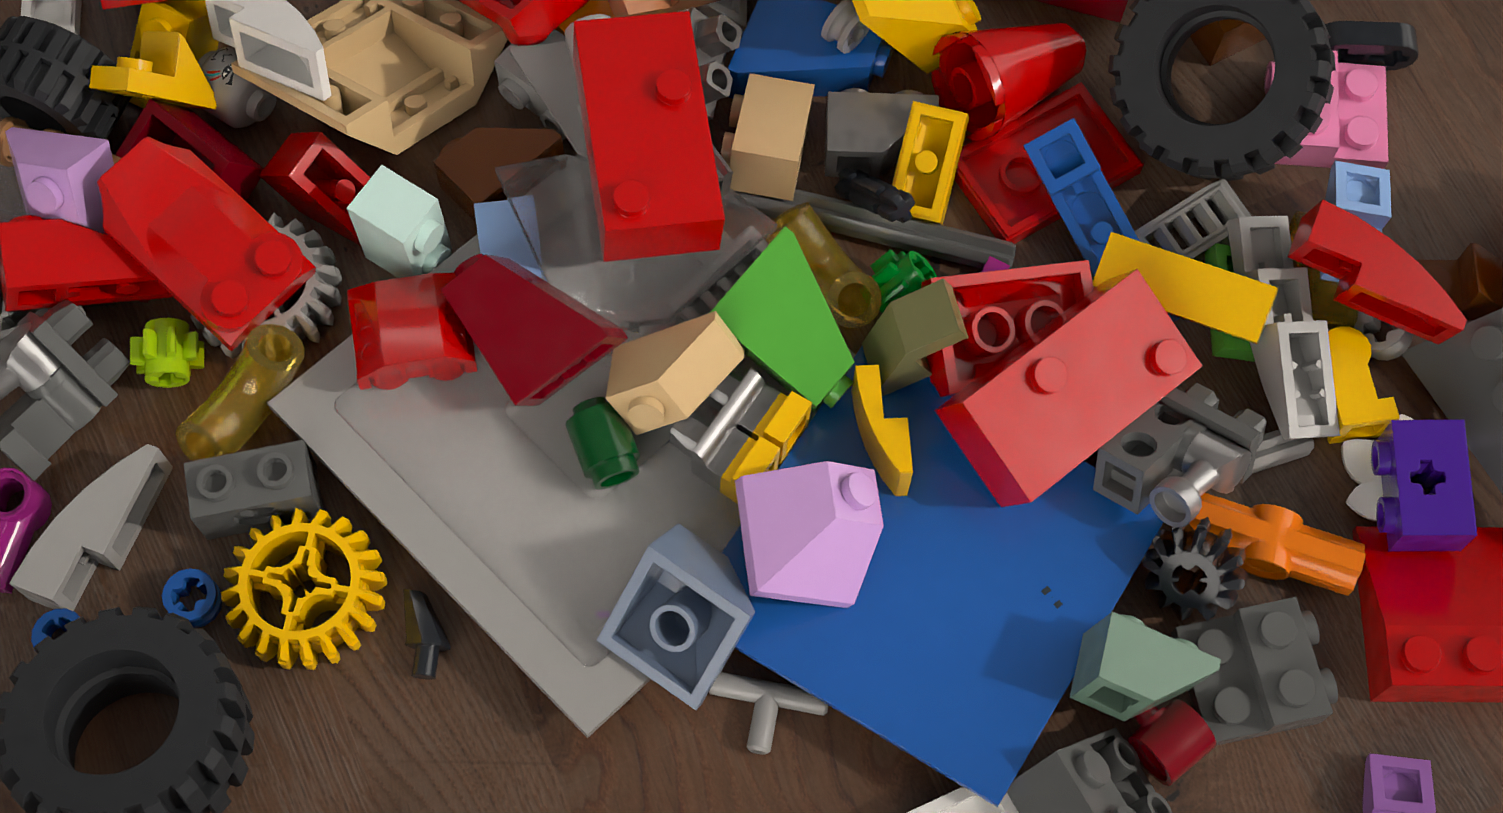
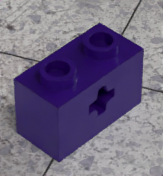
[1371,420,1477,552]

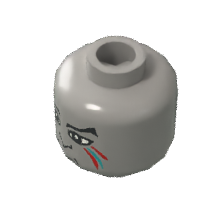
[198,47,276,129]

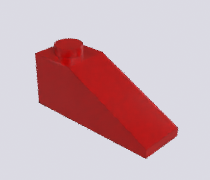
[0,215,173,312]

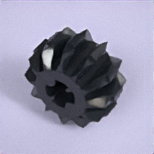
[1143,517,1248,621]

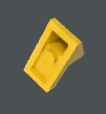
[89,31,216,109]

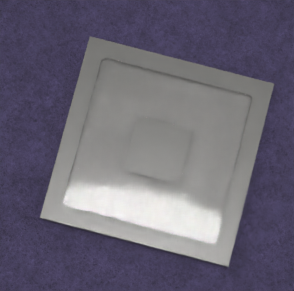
[267,154,855,738]

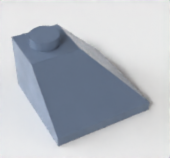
[597,523,755,710]

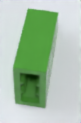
[710,226,855,413]

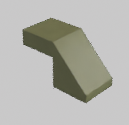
[862,279,968,397]

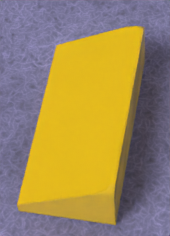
[892,101,969,225]

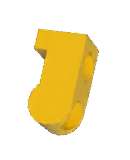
[1327,326,1400,444]

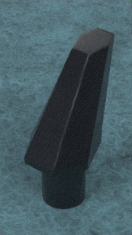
[403,589,451,680]

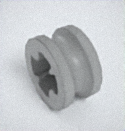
[821,0,869,54]

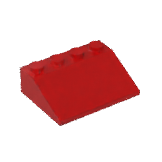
[1352,526,1503,703]

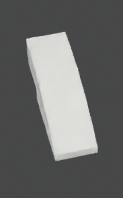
[205,0,331,101]

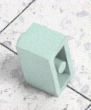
[347,165,452,278]

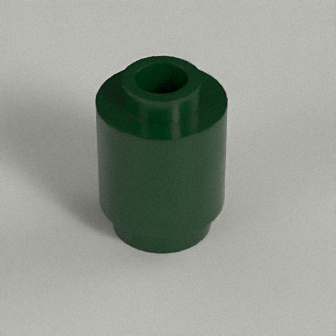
[565,397,640,489]

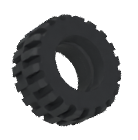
[1108,0,1336,181]
[0,606,255,813]

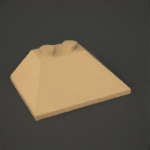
[231,0,508,155]

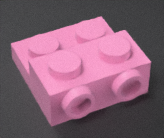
[1264,51,1388,169]

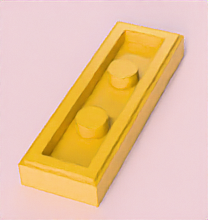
[1092,232,1278,344]

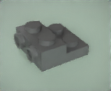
[1171,597,1338,746]

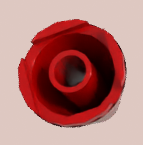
[931,23,1086,141]

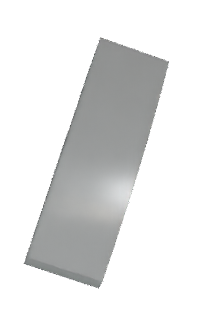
[10,444,173,611]

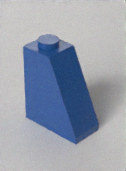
[727,0,893,99]

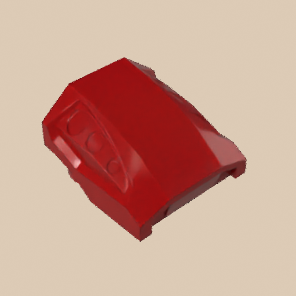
[347,273,478,390]

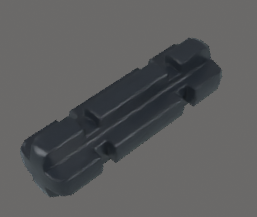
[834,168,915,223]

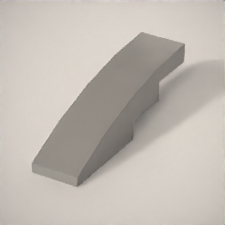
[1227,216,1340,440]

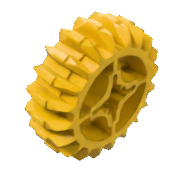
[221,508,387,670]

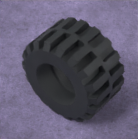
[0,16,132,140]

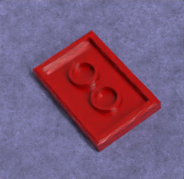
[954,82,1143,244]

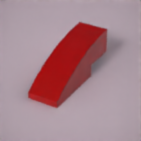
[1287,199,1467,345]

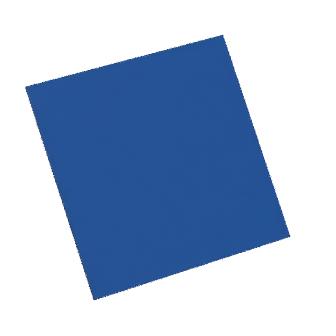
[722,346,1164,808]

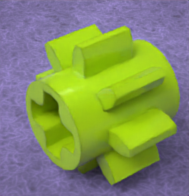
[130,318,204,388]

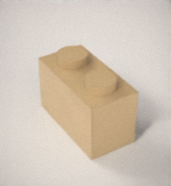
[721,73,815,201]

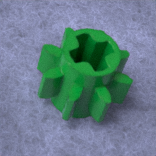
[867,249,937,313]

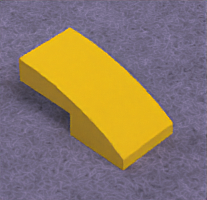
[851,365,913,496]

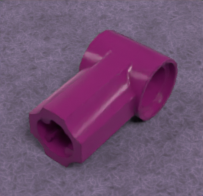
[0,468,52,594]

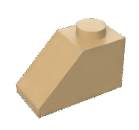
[606,311,745,435]

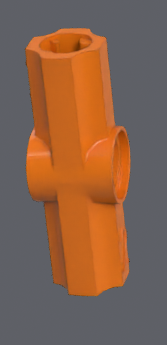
[1189,493,1366,596]

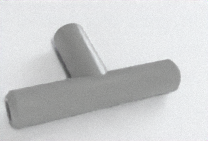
[709,672,828,755]

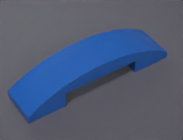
[1023,118,1180,322]

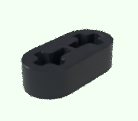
[1325,21,1419,71]

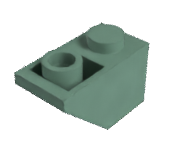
[1070,612,1221,721]

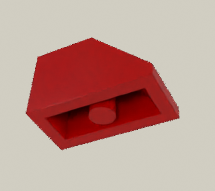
[259,132,370,246]

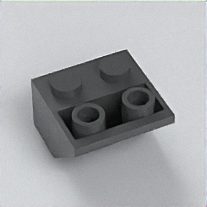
[1007,727,1173,813]

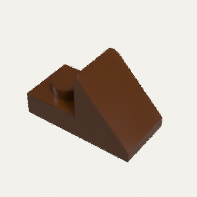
[1417,243,1503,320]

